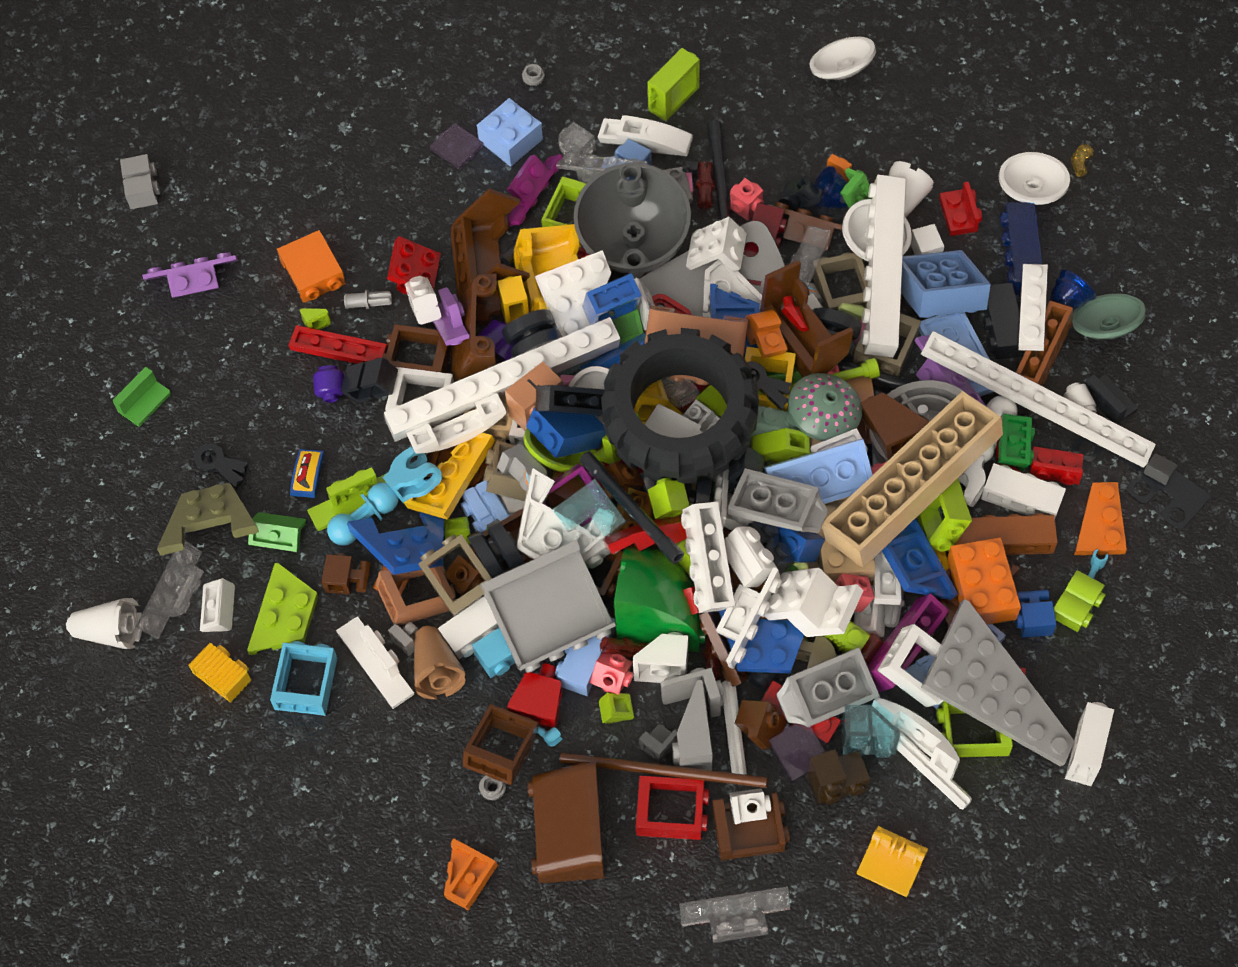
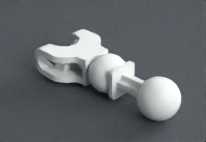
[958,396,1018,507]

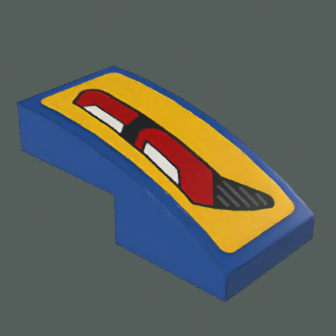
[290,449,324,498]

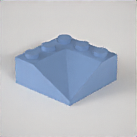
[901,250,991,318]

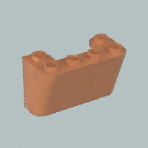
[644,305,748,385]

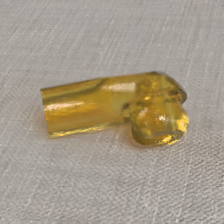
[1071,144,1094,177]

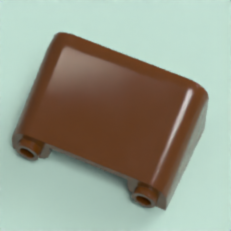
[451,274,501,383]
[528,761,604,883]

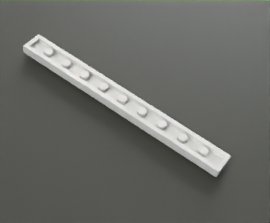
[921,331,1155,468]

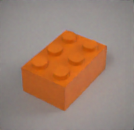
[947,537,1021,625]

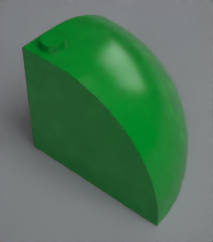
[614,544,706,652]

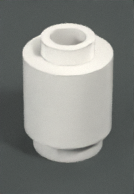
[1063,382,1097,413]

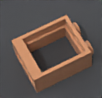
[376,566,456,626]

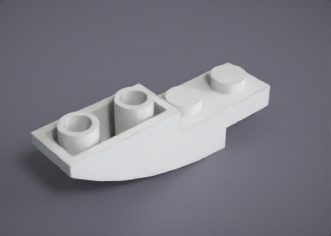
[598,115,693,156]

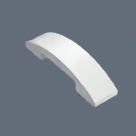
[406,393,507,454]
[867,698,960,781]

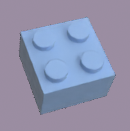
[477,98,543,166]

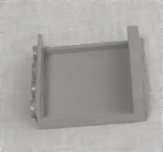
[480,540,616,673]

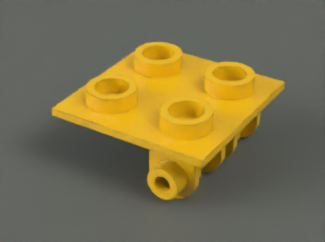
[856,826,928,897]

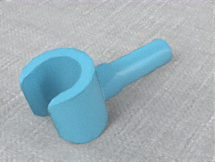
[1088,549,1108,579]
[538,726,562,747]

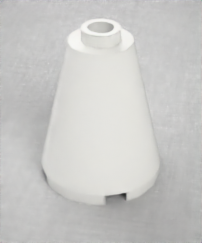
[888,161,934,217]
[66,598,142,649]

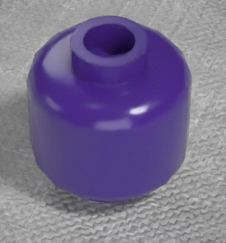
[313,365,344,403]

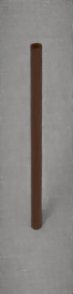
[560,752,769,788]

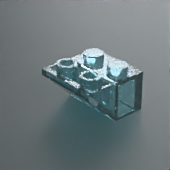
[841,705,900,758]

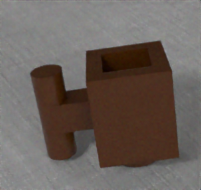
[321,553,371,595]

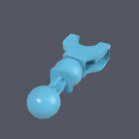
[327,447,442,546]

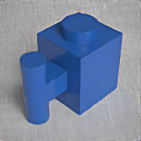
[1015,590,1056,637]

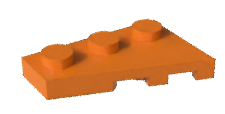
[1074,482,1127,555]

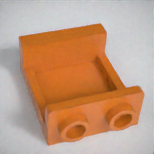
[277,230,345,303]

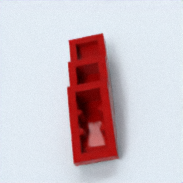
[602,516,687,554]

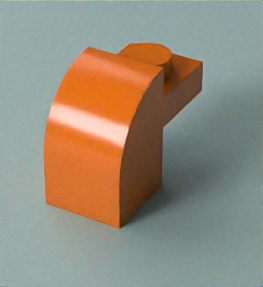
[745,310,787,359]

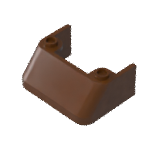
[451,188,530,298]
[760,260,853,378]

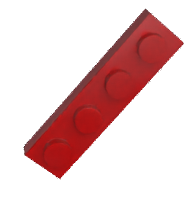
[289,325,388,364]

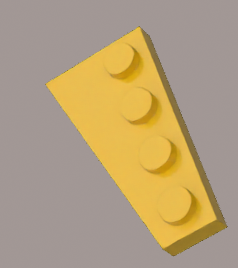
[404,433,495,520]

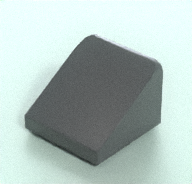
[1144,453,1178,485]

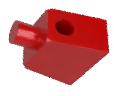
[507,663,563,728]

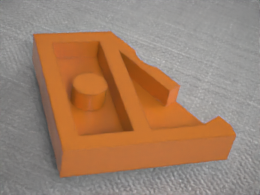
[444,838,498,911]

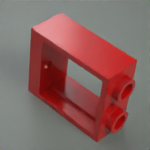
[636,776,709,840]

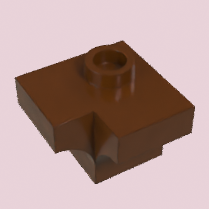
[734,700,787,750]

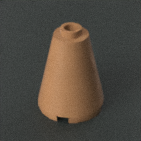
[414,626,466,699]

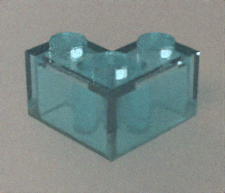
[553,479,626,538]

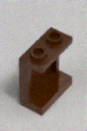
[712,792,790,860]

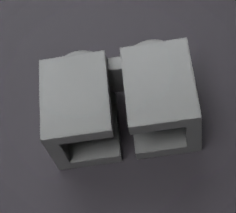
[120,154,160,209]

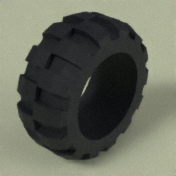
[601,328,759,484]

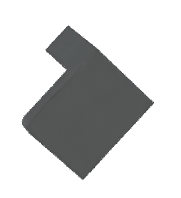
[639,724,678,764]

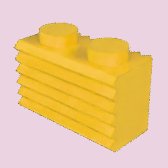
[189,643,251,702]

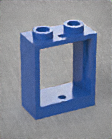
[582,273,642,325]

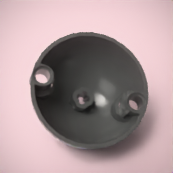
[574,163,691,279]

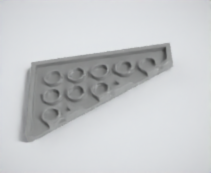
[921,599,1075,766]

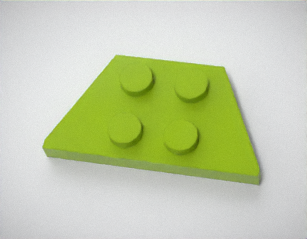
[247,563,318,655]

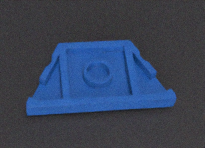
[710,283,760,359]
[881,518,958,600]

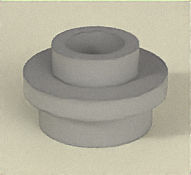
[522,64,545,86]
[479,776,506,800]

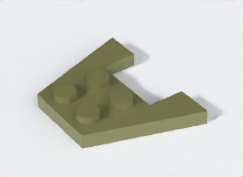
[157,483,259,556]

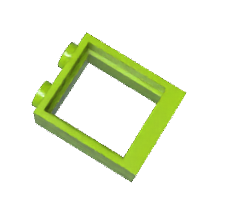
[648,48,700,121]
[541,176,586,227]
[917,478,972,552]
[937,701,1012,757]

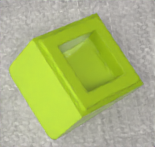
[300,308,331,330]
[444,516,471,547]
[599,692,634,723]

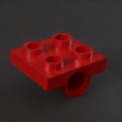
[387,236,441,294]

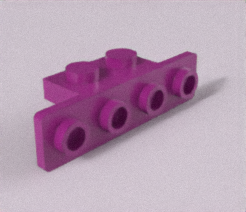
[507,154,564,227]

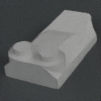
[727,468,828,533]
[776,648,880,727]

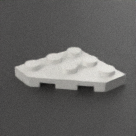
[535,250,611,337]
[703,259,762,318]

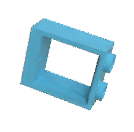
[270,641,338,716]

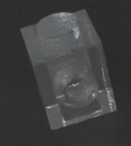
[559,122,595,164]

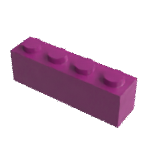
[867,593,949,692]

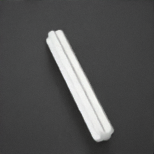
[721,681,747,775]
[886,728,972,809]

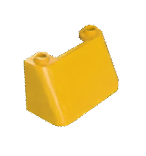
[514,224,582,313]

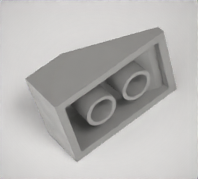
[672,680,712,770]

